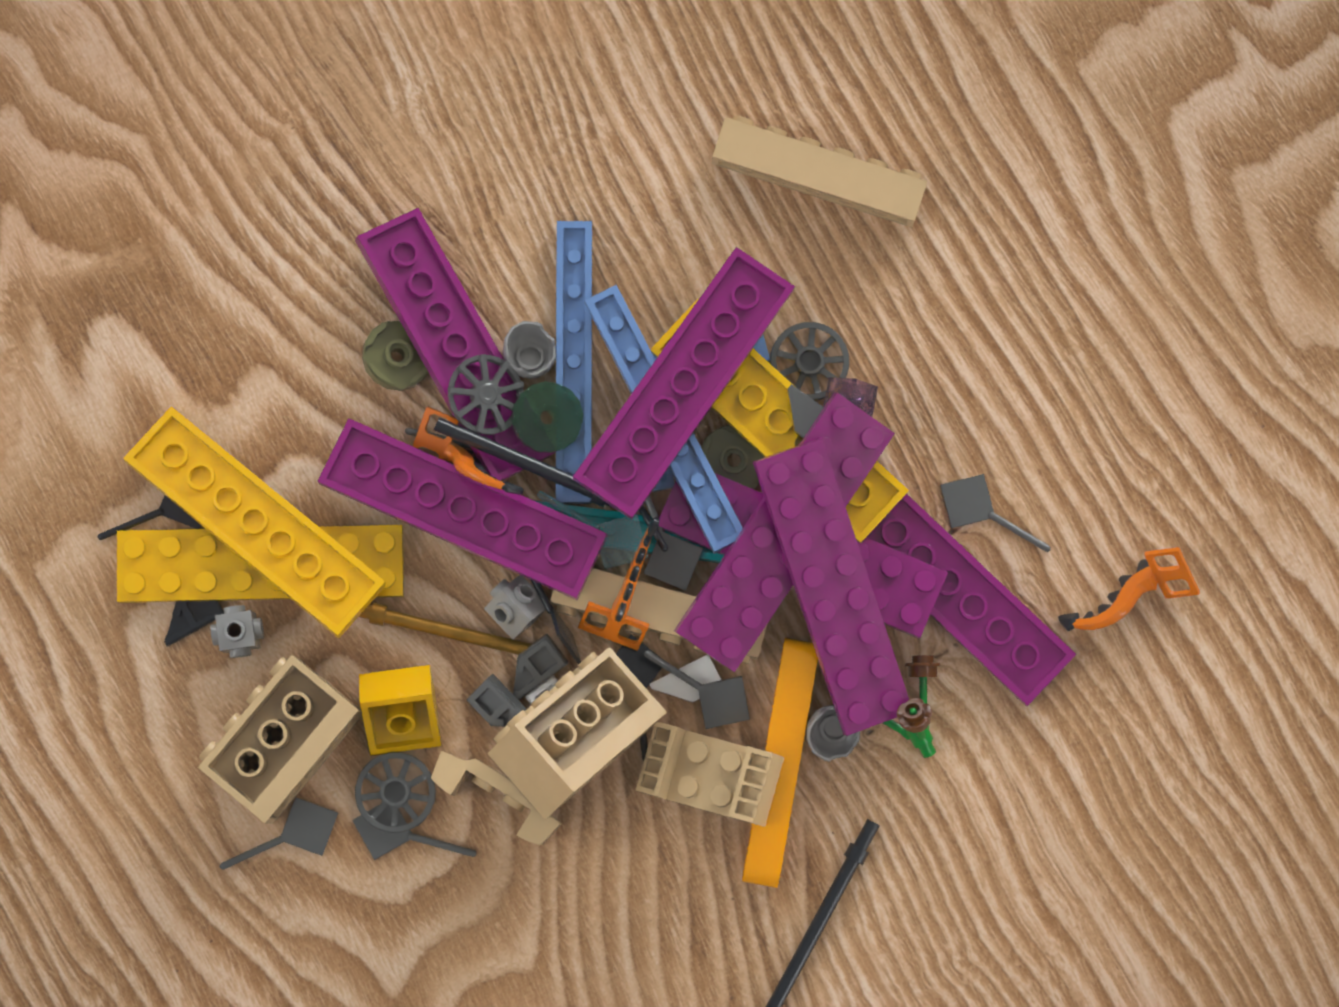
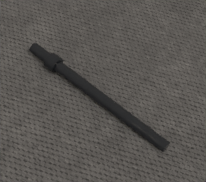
[434,417,615,509]
[766,819,880,1007]

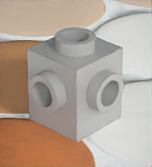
[484,575,546,640]
[210,605,264,658]

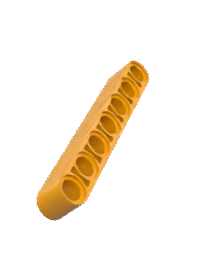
[742,638,818,888]

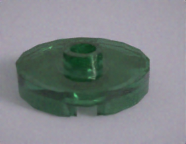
[511,381,583,453]

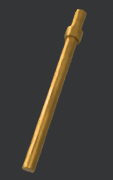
[359,603,532,655]

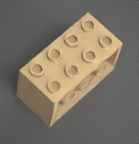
[487,647,667,820]
[197,655,362,824]

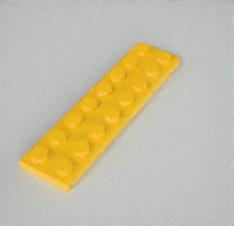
[650,298,909,543]
[123,406,386,638]
[117,525,404,603]

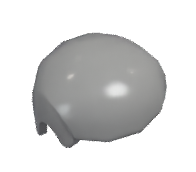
[503,321,556,379]
[806,705,860,762]

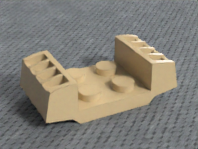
[636,722,785,827]
[431,751,562,845]

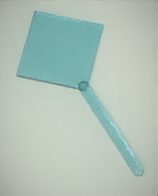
[537,491,649,569]

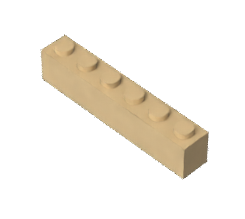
[712,116,927,228]
[550,569,768,664]

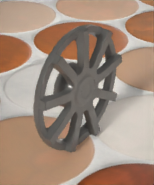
[770,322,849,401]
[448,354,524,435]
[355,752,436,833]

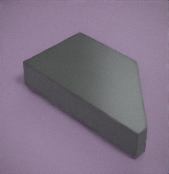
[787,384,824,438]
[513,634,569,700]
[467,674,527,727]

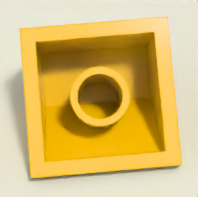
[359,665,441,756]

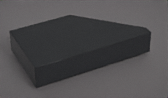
[164,600,224,647]

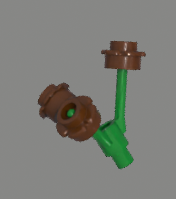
[883,655,941,758]

